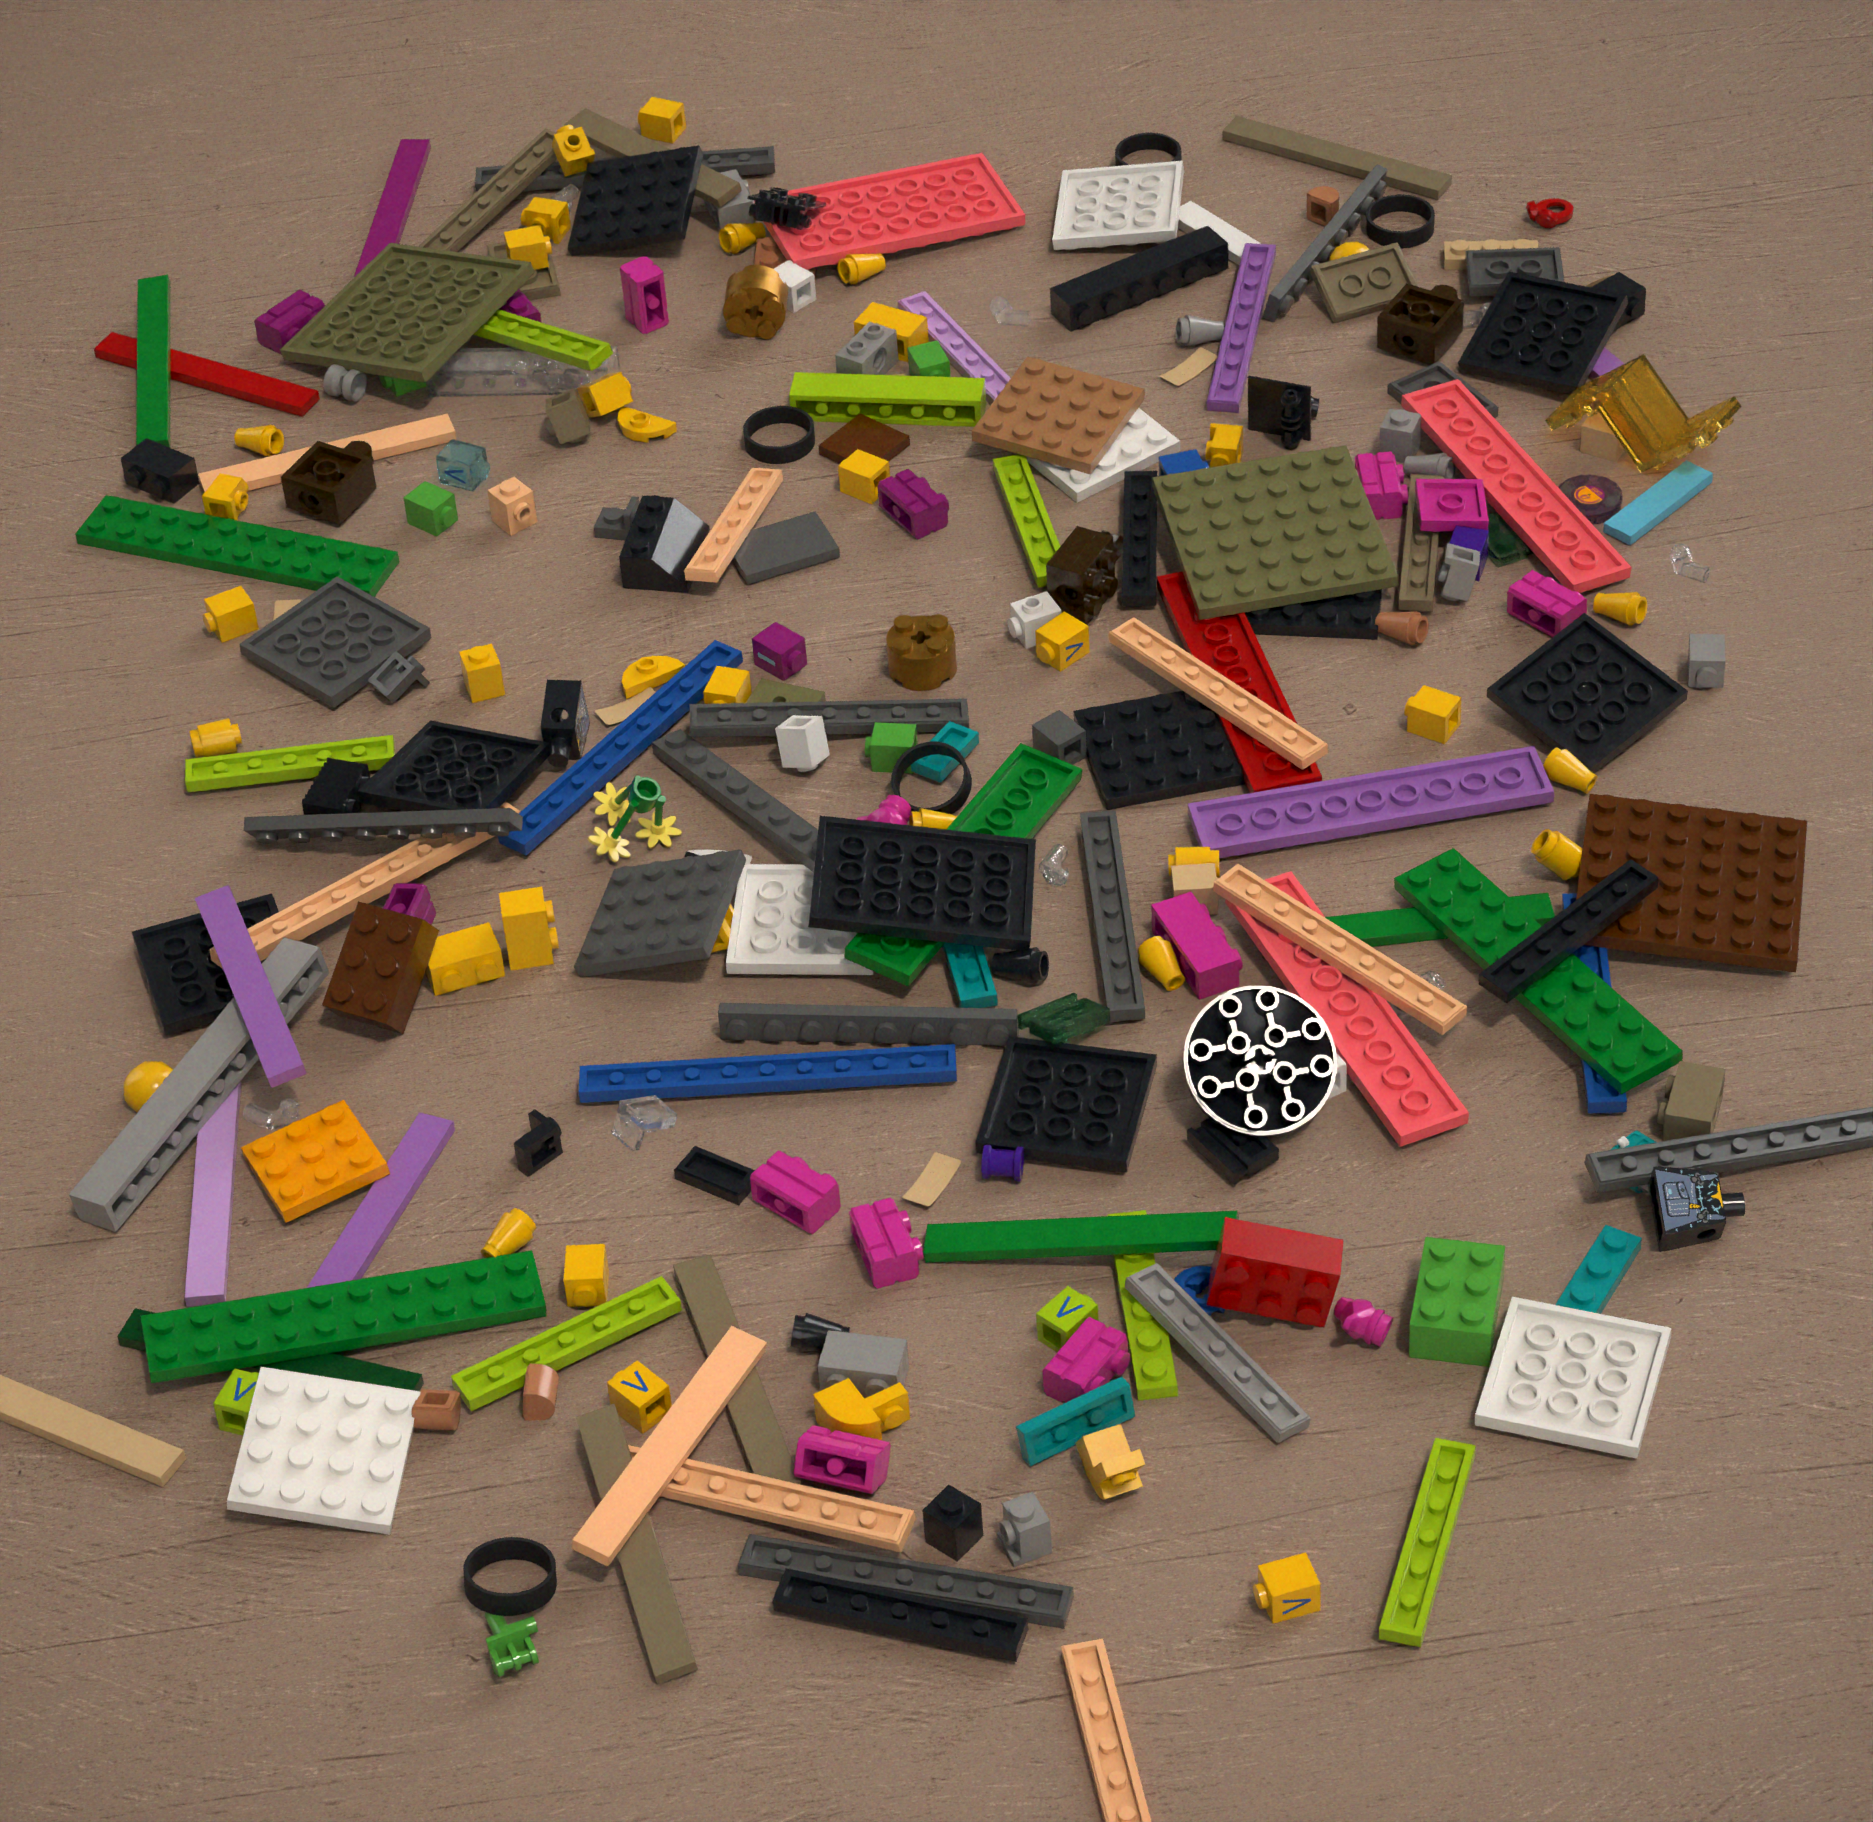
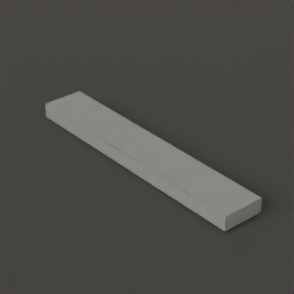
[1124,1263,1311,1443]

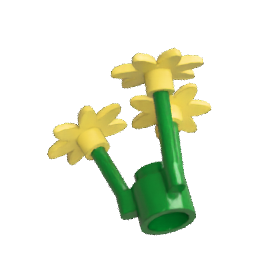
[588,775,682,863]

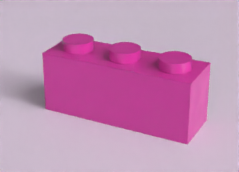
[1151,892,1243,1000]

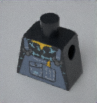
[541,680,590,767]
[1648,1166,1745,1252]

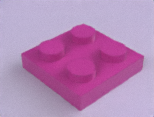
[1415,479,1489,532]

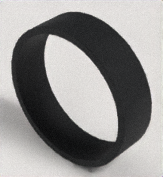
[1115,133,1182,166]
[1366,194,1435,249]
[743,406,815,464]
[891,741,972,815]
[463,1537,557,1616]

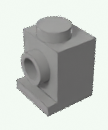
[1437,543,1480,601]
[997,1492,1052,1567]

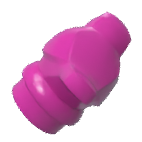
[856,795,911,825]
[1334,1297,1393,1347]

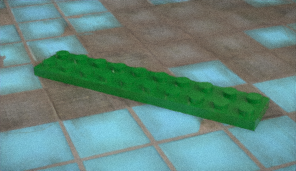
[75,495,400,597]
[844,743,1083,987]
[1394,848,1683,1094]
[141,1250,547,1384]

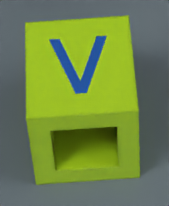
[1036,1286,1099,1352]
[213,1369,259,1436]

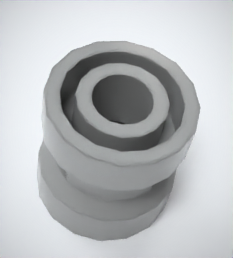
[323,364,367,402]

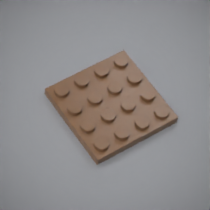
[972,356,1145,475]

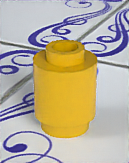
[189,718,242,758]
[1531,829,1583,880]
[1168,847,1220,878]

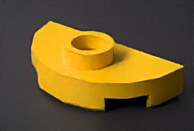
[618,406,677,443]
[621,656,686,699]

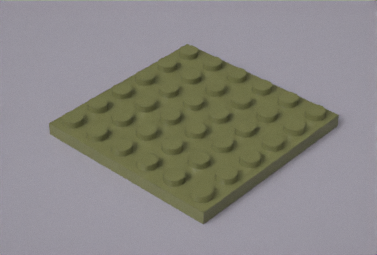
[280,243,535,382]
[1152,445,1399,620]

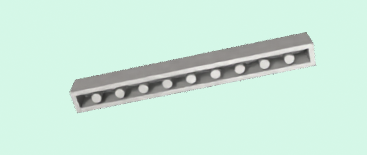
[69,937,329,1232]

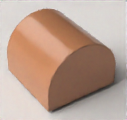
[1307,186,1339,226]
[523,1363,559,1420]
[412,1389,461,1431]

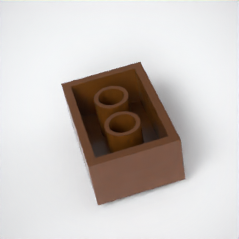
[322,901,440,1034]

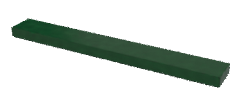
[117,1308,424,1391]

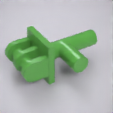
[485,1612,539,1677]

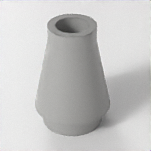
[1176,315,1224,347]
[1404,453,1456,479]

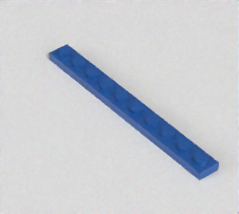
[498,640,743,855]
[579,1044,957,1103]

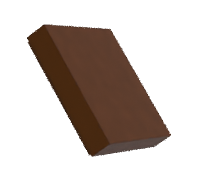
[818,413,910,464]

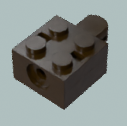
[1377,283,1464,364]
[281,441,377,525]
[1046,526,1123,625]

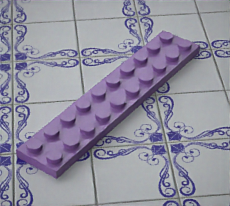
[1188,746,1554,859]

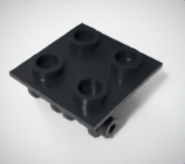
[748,187,826,230]
[1248,376,1311,450]

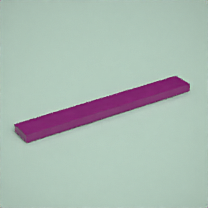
[354,139,431,277]

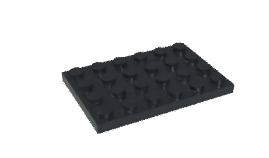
[808,816,1036,951]

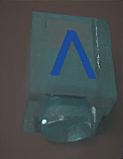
[436,439,490,492]

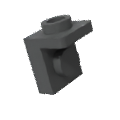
[594,496,640,541]
[368,651,430,703]

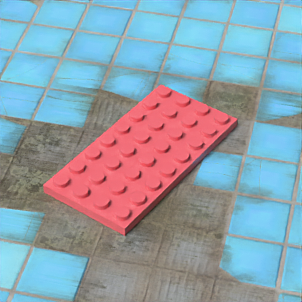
[754,153,1025,270]

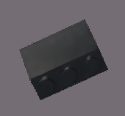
[619,495,710,593]

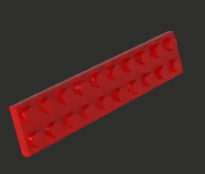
[1156,571,1322,793]

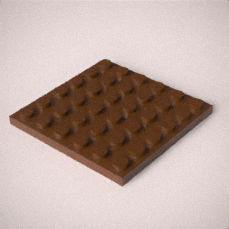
[1576,794,1807,973]

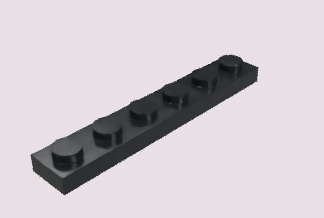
[1122,471,1157,607]
[1479,859,1659,1003]
[772,1568,1028,1662]

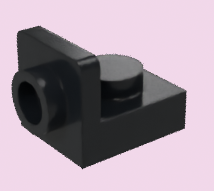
[514,1109,563,1177]

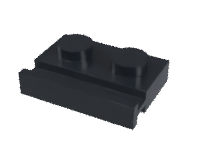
[1187,1118,1279,1185]

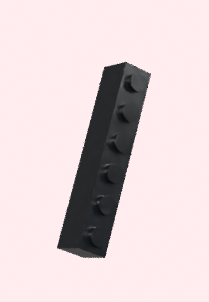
[1050,225,1229,332]

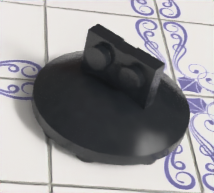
[1183,986,1337,1138]

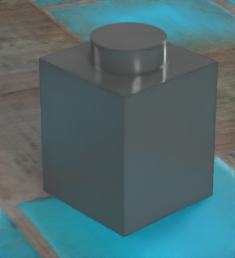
[1032,710,1087,765]

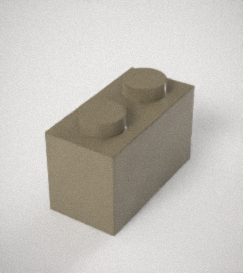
[1657,1061,1725,1141]

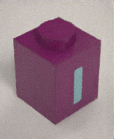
[752,622,807,681]

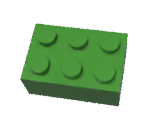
[1409,1237,1505,1367]

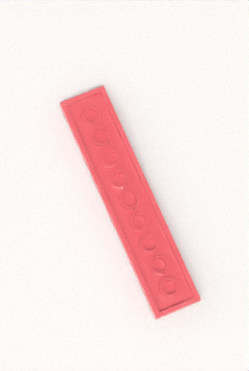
[1401,379,1632,593]
[1225,871,1469,1147]

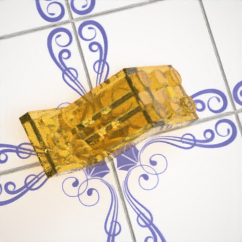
[1545,354,1742,473]

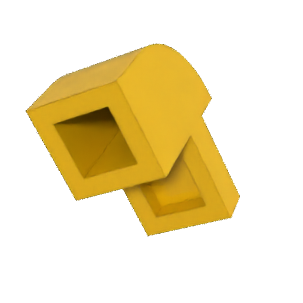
[813,1378,910,1440]
[1075,1424,1145,1500]

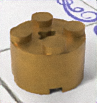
[723,265,788,339]
[886,614,957,691]

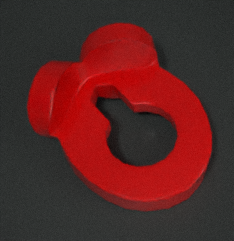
[1526,198,1574,228]

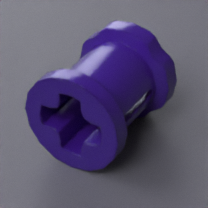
[981,1144,1024,1181]

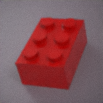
[1206,1217,1344,1328]

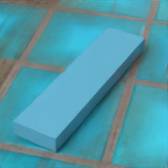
[1603,460,1713,545]

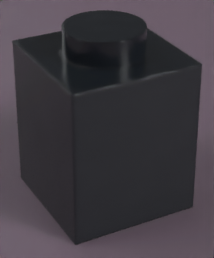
[922,1484,984,1562]

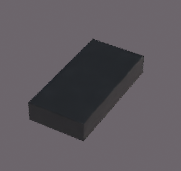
[674,1146,755,1206]

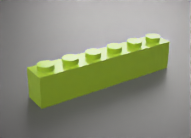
[789,372,987,427]

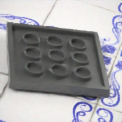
[239,577,431,708]
[574,849,746,977]

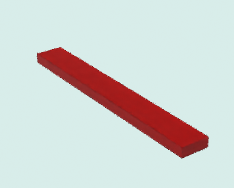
[94,332,320,417]

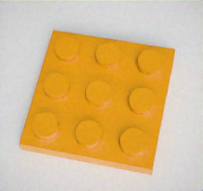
[241,1100,390,1223]

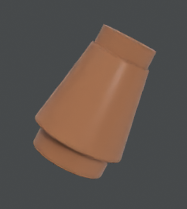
[1375,611,1429,645]

